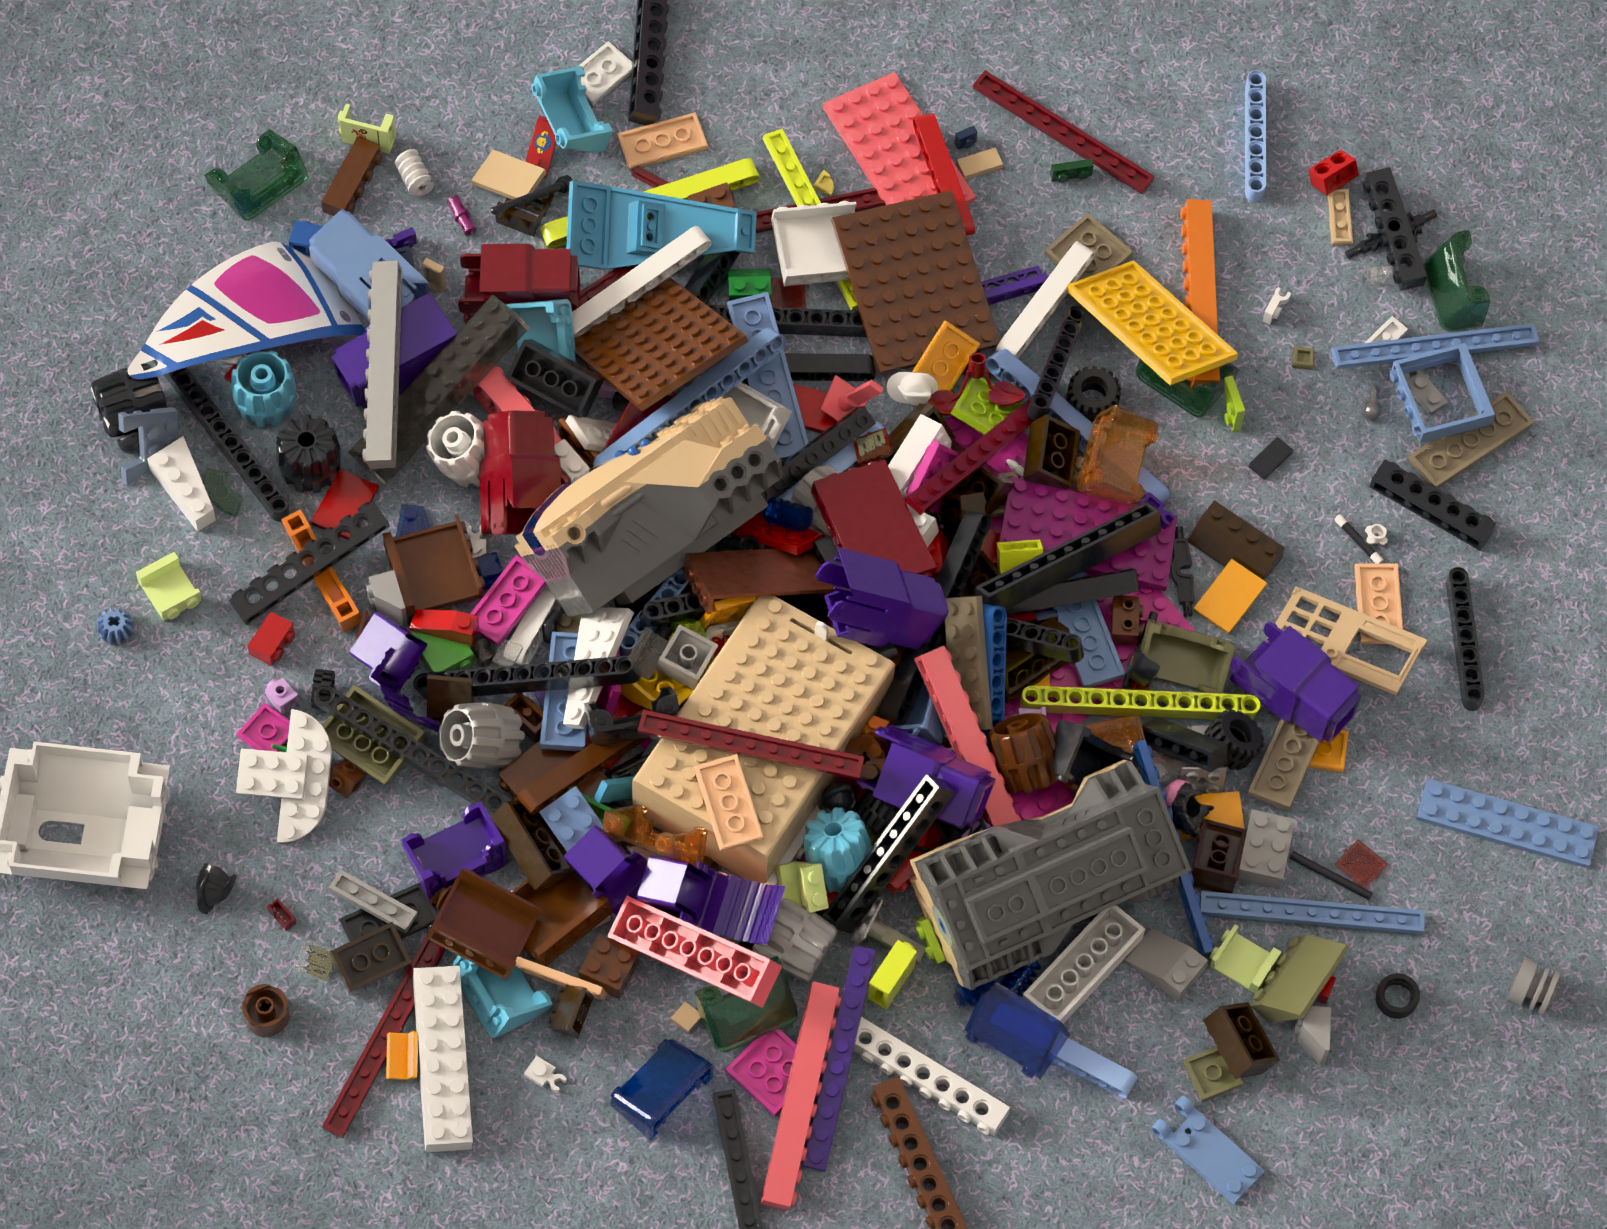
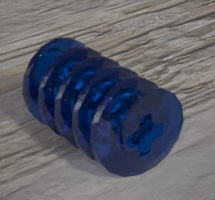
[764,497,814,532]
[996,960,1042,1001]

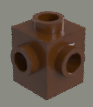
[329,759,366,798]

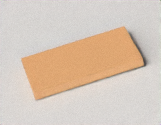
[617,112,708,171]
[1354,564,1403,644]
[694,754,764,852]
[516,956,607,1001]

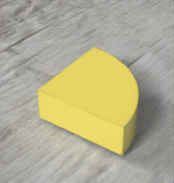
[813,170,834,197]

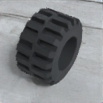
[1066,366,1121,425]
[1204,709,1264,770]
[857,790,901,835]

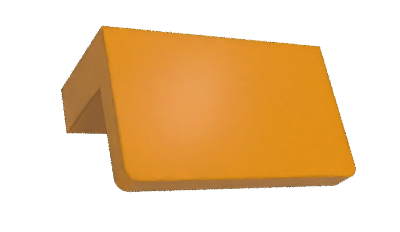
[386,1031,418,1080]

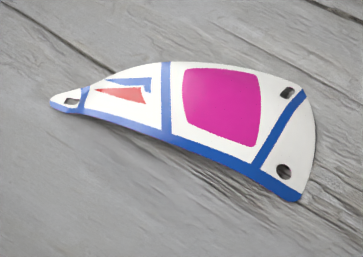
[128,242,365,379]

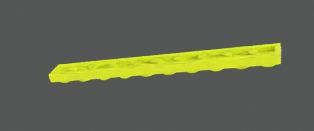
[763,129,858,310]

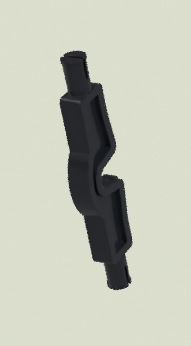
[1171,526,1195,617]

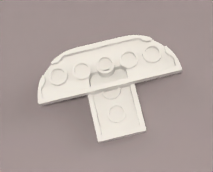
[236,709,332,843]

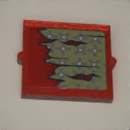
[853,428,892,466]

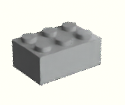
[1237,809,1295,889]

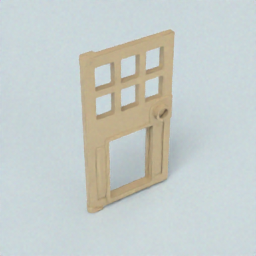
[1266,586,1428,696]

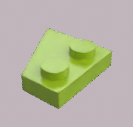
[1224,375,1245,432]
[912,916,946,964]

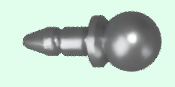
[1363,384,1380,420]

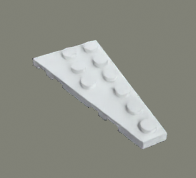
[563,607,634,729]

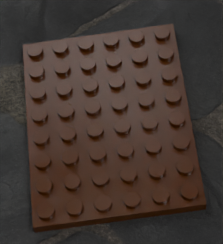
[831,190,1000,375]
[574,278,749,411]

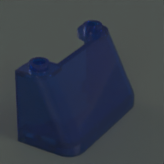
[964,980,1070,1080]
[610,1038,714,1141]

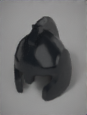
[818,782,858,813]
[196,863,237,914]

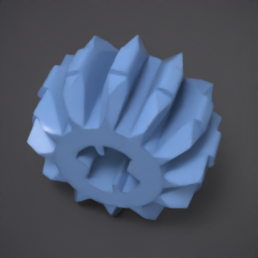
[96,607,134,645]

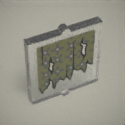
[291,939,337,986]

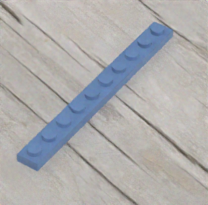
[1331,323,1539,369]
[1200,891,1425,935]

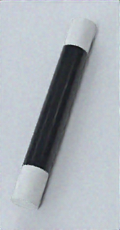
[1334,514,1384,564]

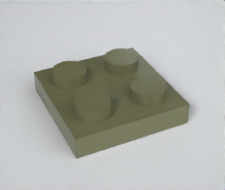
[1182,1046,1243,1103]

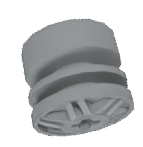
[1507,957,1561,1015]

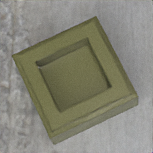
[1292,346,1315,370]

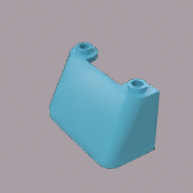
[532,66,613,153]
[505,299,576,389]
[452,955,553,1038]

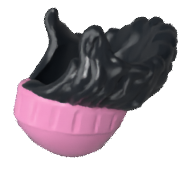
[1164,779,1214,837]

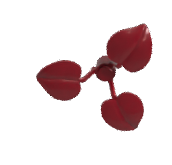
[927,351,1026,416]

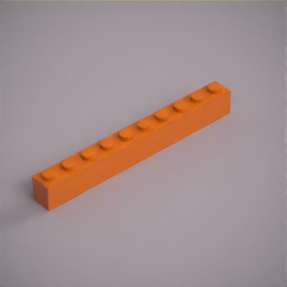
[1180,199,1220,391]

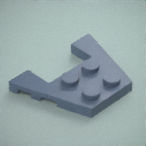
[118,407,179,485]

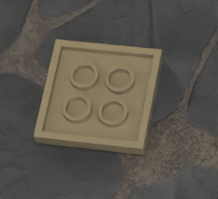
[1044,213,1133,281]

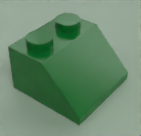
[727,268,771,301]

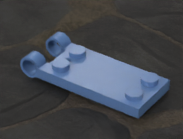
[1151,1096,1265,1205]

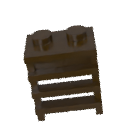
[495,193,555,237]

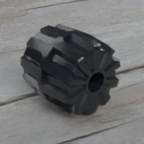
[91,364,167,438]
[276,414,341,493]

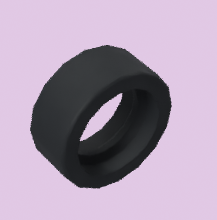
[1375,973,1420,1019]

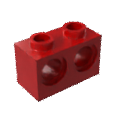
[1308,149,1359,196]

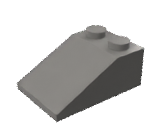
[1125,928,1208,1002]

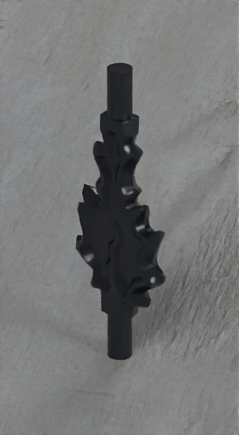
[1345,209,1437,259]

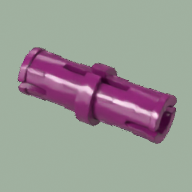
[447,195,477,236]

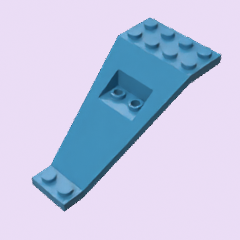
[566,180,757,270]

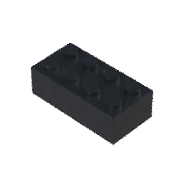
[506,339,605,418]

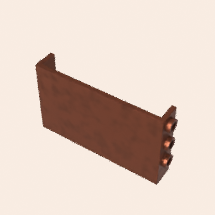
[683,549,835,614]

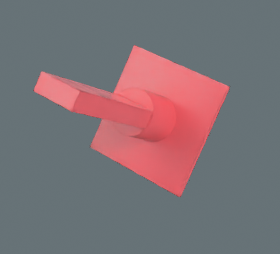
[820,375,884,421]

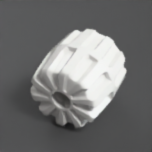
[426,411,485,487]

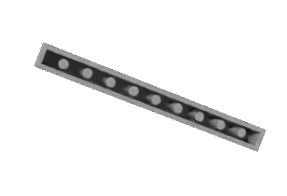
[363,260,403,469]

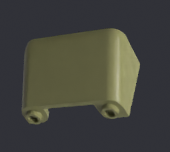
[1141,619,1235,694]

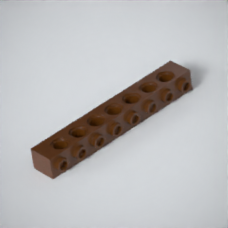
[871,1076,968,1229]

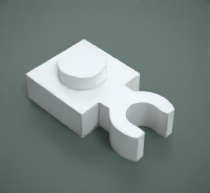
[466,526,486,562]
[524,1056,567,1093]

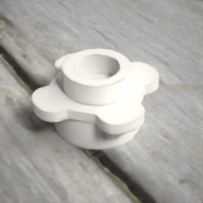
[1365,524,1388,545]

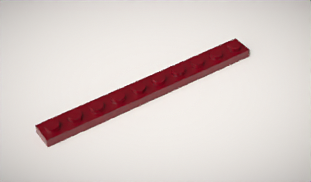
[973,70,1155,195]
[905,398,1033,516]
[638,710,864,780]
[322,933,446,1139]

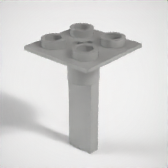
[1180,726,1227,794]
[850,900,926,963]

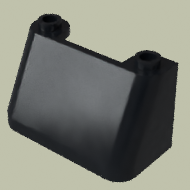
[583,686,679,746]
[1054,720,1138,787]

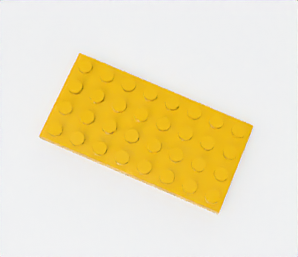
[1067,260,1238,385]

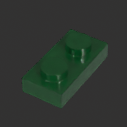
[1050,159,1094,182]

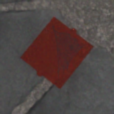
[771,278,806,309]
[1334,839,1388,888]

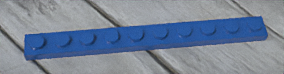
[1132,740,1214,957]

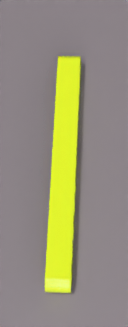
[540,158,760,249]
[1020,686,1261,720]

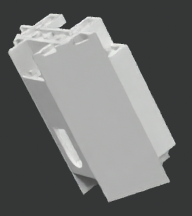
[0,742,170,889]

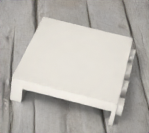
[771,201,856,286]

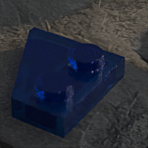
[396,504,431,537]

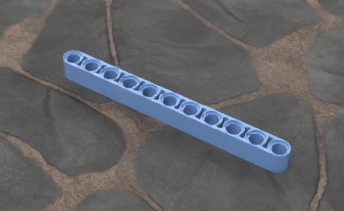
[594,328,786,467]
[986,348,1170,503]

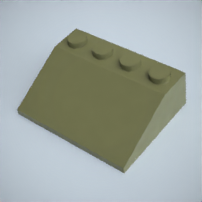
[322,685,428,785]
[1250,934,1350,1023]

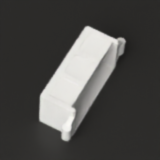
[693,375,792,449]

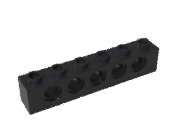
[1362,167,1427,291]
[1369,459,1496,551]

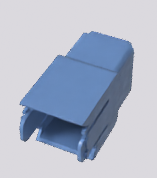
[309,209,430,323]

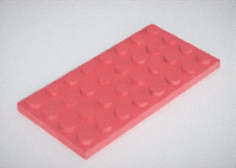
[823,72,976,205]

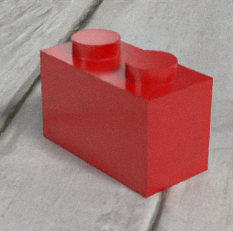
[248,612,295,666]

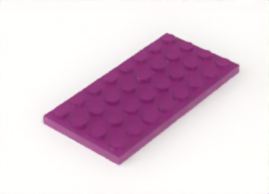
[999,476,1177,591]

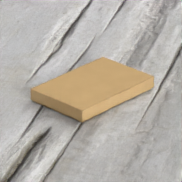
[471,150,546,199]

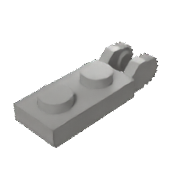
[1404,370,1448,415]

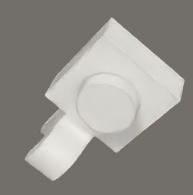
[1263,287,1291,325]

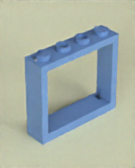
[1390,343,1495,443]

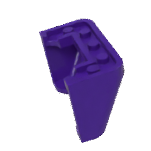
[400,802,508,900]

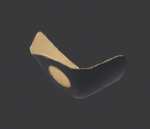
[1127,648,1160,687]

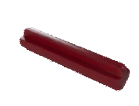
[632,166,669,188]

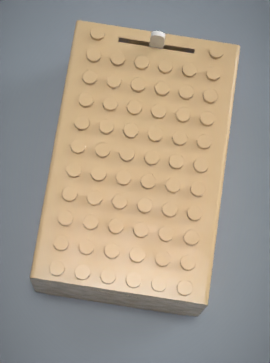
[632,596,895,884]

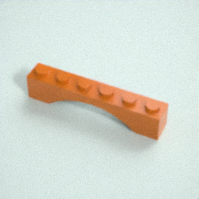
[281,509,362,633]

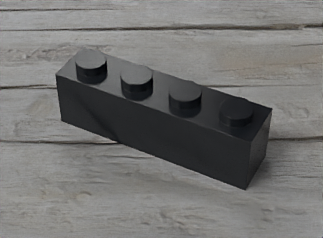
[1140,717,1228,772]

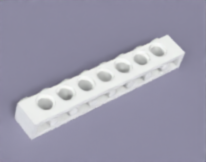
[854,1017,1010,1136]

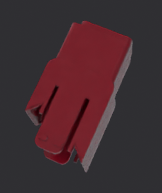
[458,244,580,323]
[479,410,561,535]

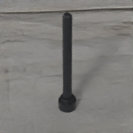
[490,175,573,215]

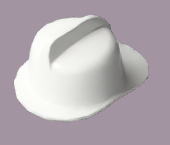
[887,372,938,406]

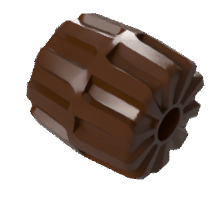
[989,713,1059,794]

